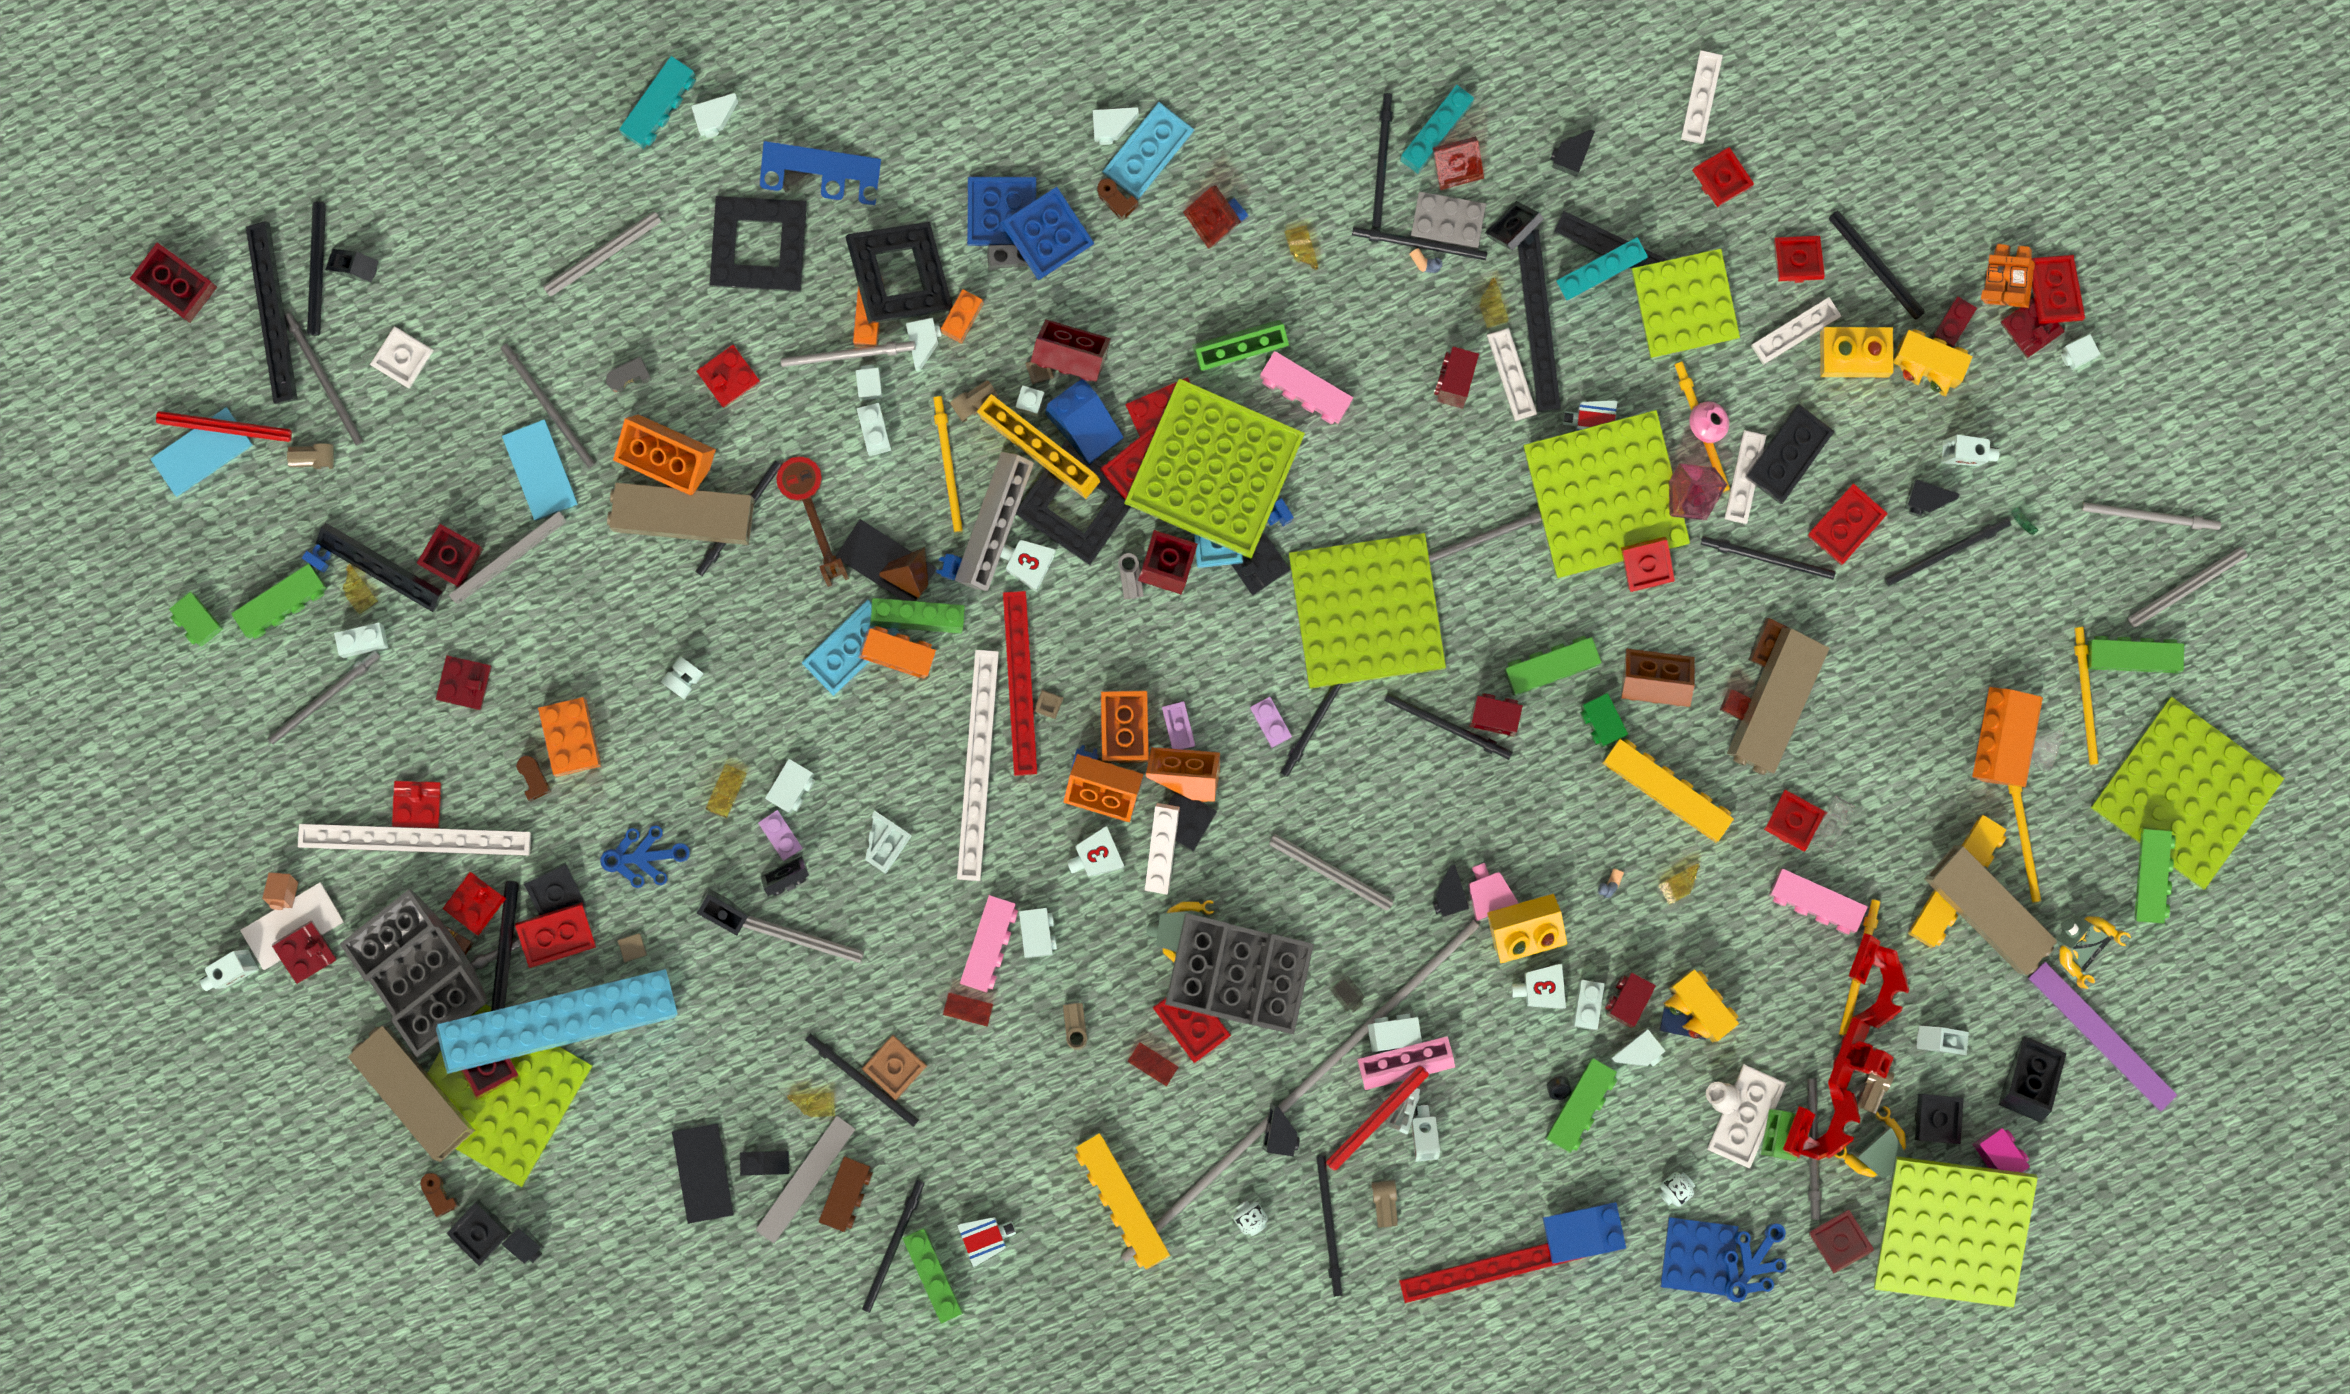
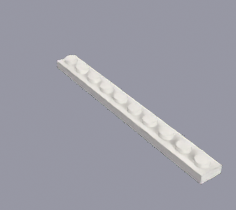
[957,650,999,881]
[298,824,531,856]

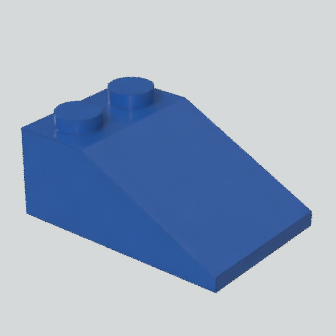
[1045,379,1124,465]
[1543,1202,1626,1264]

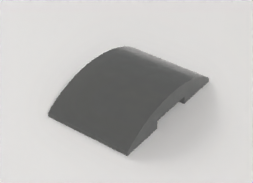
[340,889,488,1057]
[1165,913,1314,1034]

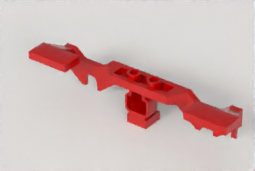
[1783,933,1910,1160]

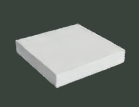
[370,326,434,389]

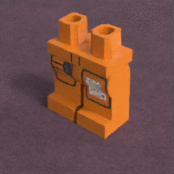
[1981,244,2035,308]

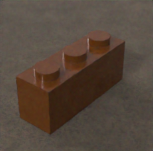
[819,1156,873,1232]

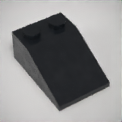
[1998,1036,2066,1123]

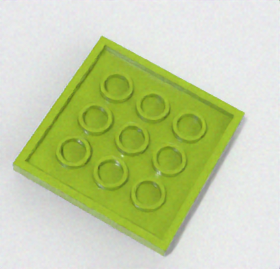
[1631,249,1740,358]

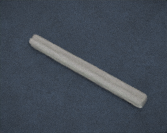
[543,212,661,296]
[2128,547,2248,628]
[1269,834,1393,911]
[743,916,864,963]

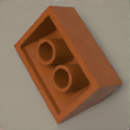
[1621,648,1695,707]

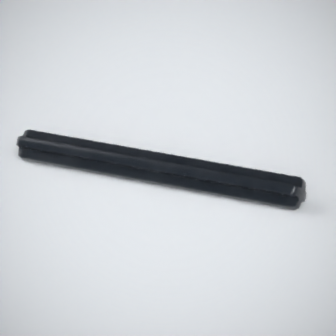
[307,201,326,336]
[1829,210,1925,320]
[491,880,519,1011]

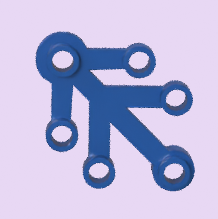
[600,826,690,888]
[1722,1223,1787,1302]

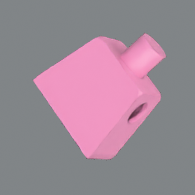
[1468,863,1518,921]

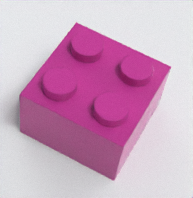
[1972,1128,2030,1172]

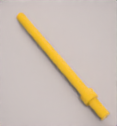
[1674,361,1731,493]
[933,396,963,532]
[2074,627,2099,765]
[2008,785,2041,903]
[1839,899,1881,1035]

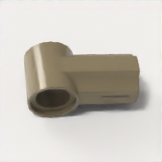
[950,380,999,422]
[287,444,334,469]
[1063,1003,1088,1050]
[1857,1071,1895,1114]
[1371,1180,1398,1228]

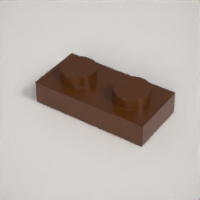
[1748,618,1789,668]

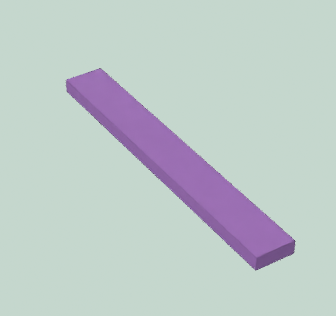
[2028,962,2177,1111]

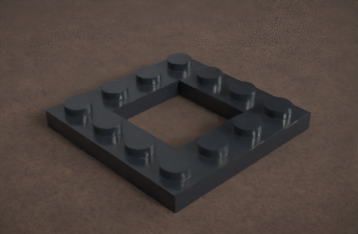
[709,196,807,292]
[845,222,953,324]
[1015,440,1131,566]

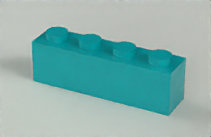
[619,56,696,149]
[1400,84,1475,174]
[1556,237,1648,301]

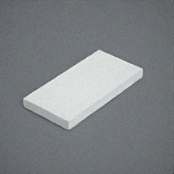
[240,882,344,970]
[1707,1064,1786,1168]

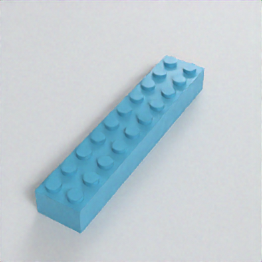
[436,969,678,1074]

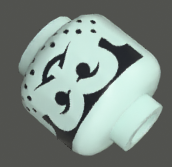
[1660,1172,1695,1207]
[1233,1200,1268,1236]

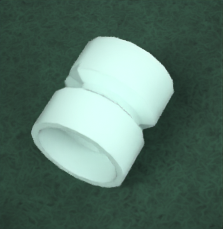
[661,656,703,700]

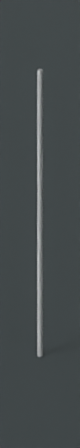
[1121,920,1480,1263]

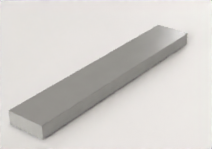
[449,512,567,604]
[756,1116,856,1244]

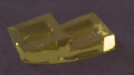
[706,764,747,818]

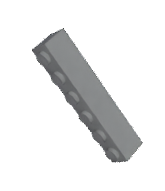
[955,452,1034,591]

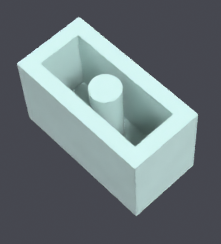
[857,403,891,456]
[334,623,388,658]
[765,759,815,814]
[1019,908,1057,958]
[1572,980,1605,1030]
[1368,1014,1422,1052]

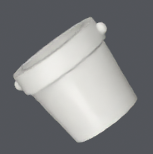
[1706,1082,1741,1114]

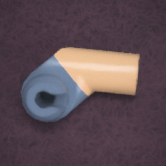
[1409,248,1443,273]
[1598,868,1624,898]

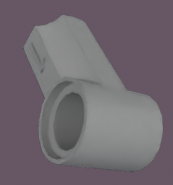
[1118,553,1144,600]

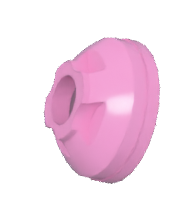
[1689,401,1729,443]

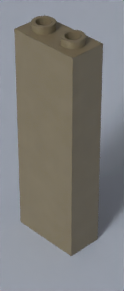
[607,483,755,545]
[1727,628,1830,775]
[1924,845,2057,975]
[348,1026,475,1162]

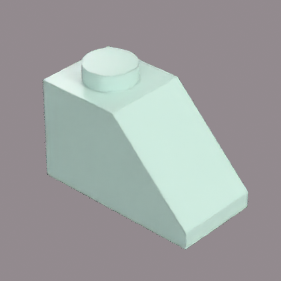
[692,93,738,138]
[1093,107,1139,145]
[906,318,942,371]
[1917,1026,1969,1055]
[1610,1029,1665,1066]

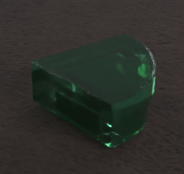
[2011,507,2039,535]

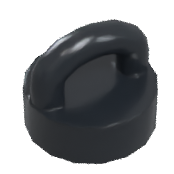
[1547,1076,1571,1100]

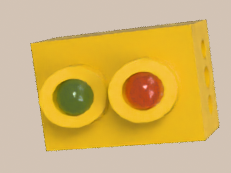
[1820,327,1893,378]
[1893,329,1973,397]
[1487,893,1567,963]
[1663,969,1739,1043]

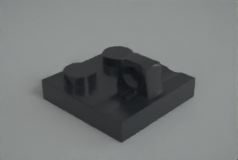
[1485,201,1544,251]
[1231,532,1290,596]
[760,856,810,896]
[524,862,586,916]
[1914,1094,1964,1144]
[446,1200,512,1266]

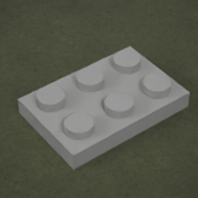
[1411,192,1486,249]

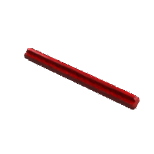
[156,411,292,442]
[1326,1066,1429,1171]

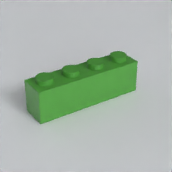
[1192,320,1289,371]
[231,563,327,639]
[870,598,965,634]
[1504,636,1602,696]
[2087,636,2184,673]
[2134,827,2176,924]
[1545,1058,1618,1153]
[902,1228,963,1324]

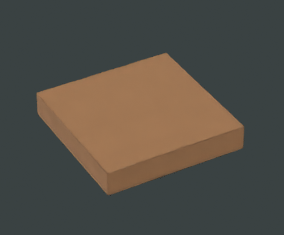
[862,1035,927,1100]

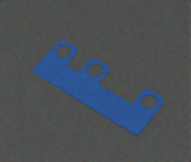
[760,141,881,206]

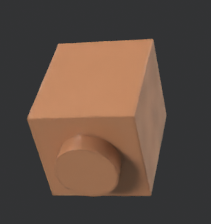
[262,873,298,910]

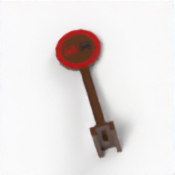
[776,456,849,587]

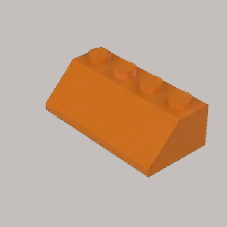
[613,414,716,495]
[1972,687,2043,788]

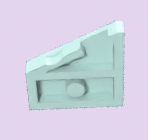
[865,810,912,874]
[1386,1088,1420,1134]

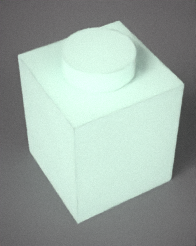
[2061,334,2101,370]
[856,365,883,401]
[1016,385,1045,418]

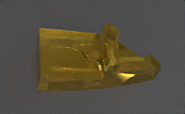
[1284,225,1318,270]
[1479,278,1508,328]
[342,564,378,614]
[1658,863,1700,905]
[787,1093,835,1117]

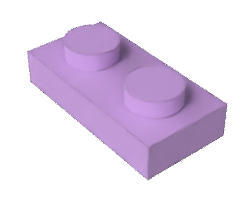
[1250,697,1292,748]
[1162,702,1195,750]
[758,810,803,861]

